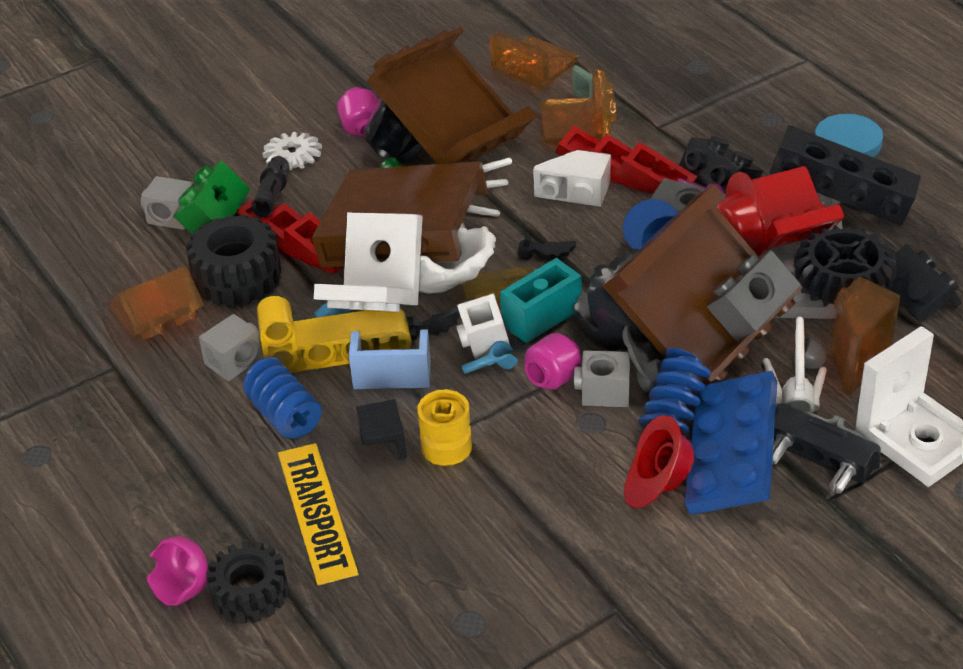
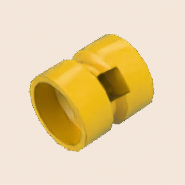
[417,389,472,466]

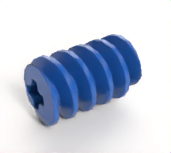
[638,347,711,435]
[243,357,322,439]

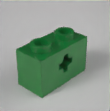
[173,160,250,234]

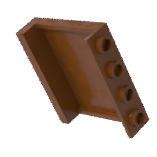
[367,27,537,164]
[312,161,488,268]
[602,184,803,385]

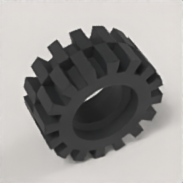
[207,541,288,623]

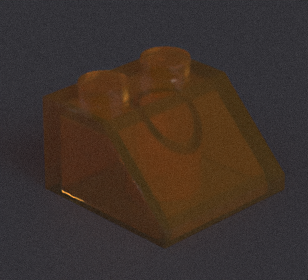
[107,265,204,341]
[831,277,900,395]

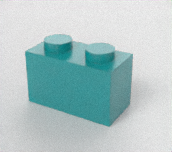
[500,258,582,343]

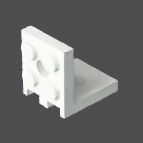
[314,212,422,312]
[855,326,963,487]

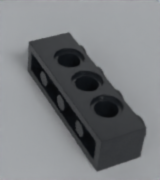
[769,125,921,226]

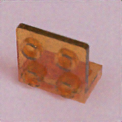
[490,32,578,90]

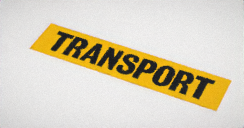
[278,443,359,586]

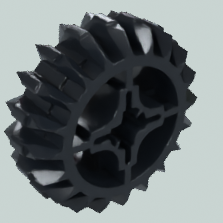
[793,225,897,310]

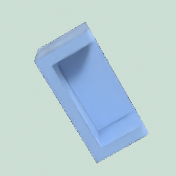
[349,329,431,389]

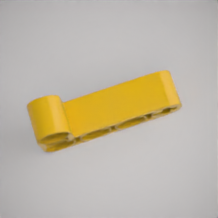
[257,296,412,373]

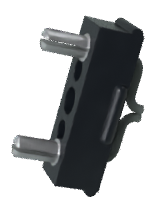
[772,404,881,493]

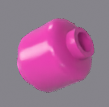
[337,87,378,137]
[524,333,581,390]

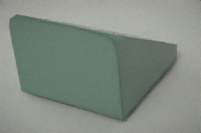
[573,65,610,107]

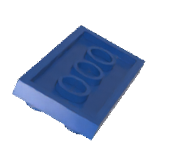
[685,371,778,515]

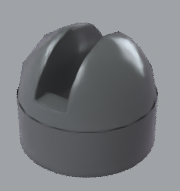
[793,336,826,370]

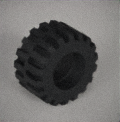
[186,215,282,306]

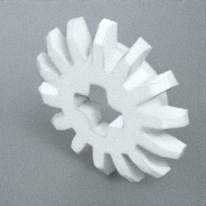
[263,132,322,170]

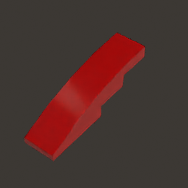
[555,126,697,194]
[235,198,343,274]

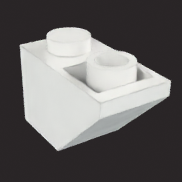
[533,150,611,207]

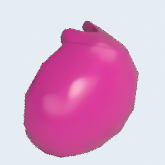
[147,536,209,606]

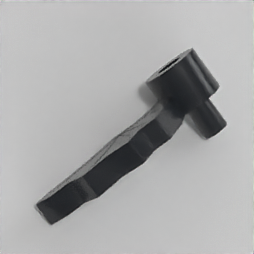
[517,236,576,260]
[407,306,461,340]

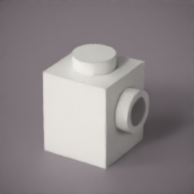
[456,293,510,360]

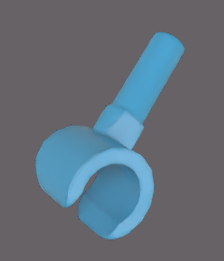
[461,341,518,374]

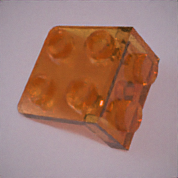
[541,70,617,145]

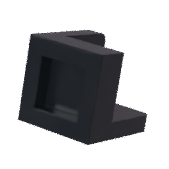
[356,399,407,460]

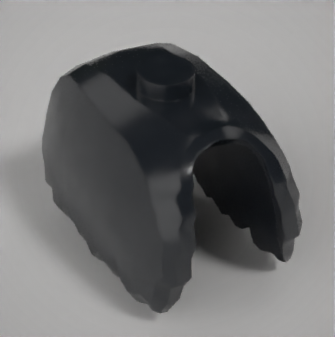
[364,97,424,163]
[573,249,649,349]

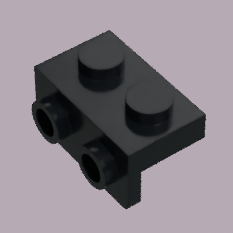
[679,136,764,194]
[890,244,962,323]

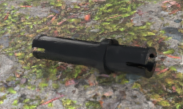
[251,156,290,217]

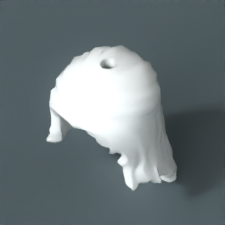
[419,226,496,294]

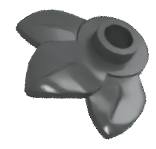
[622,324,661,393]

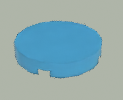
[815,114,883,157]

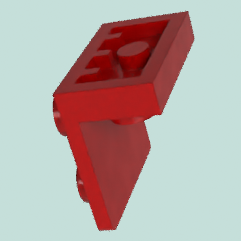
[752,166,845,251]

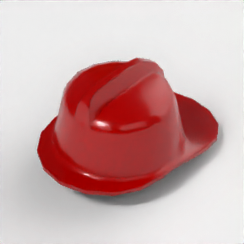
[716,172,767,256]
[624,415,694,509]

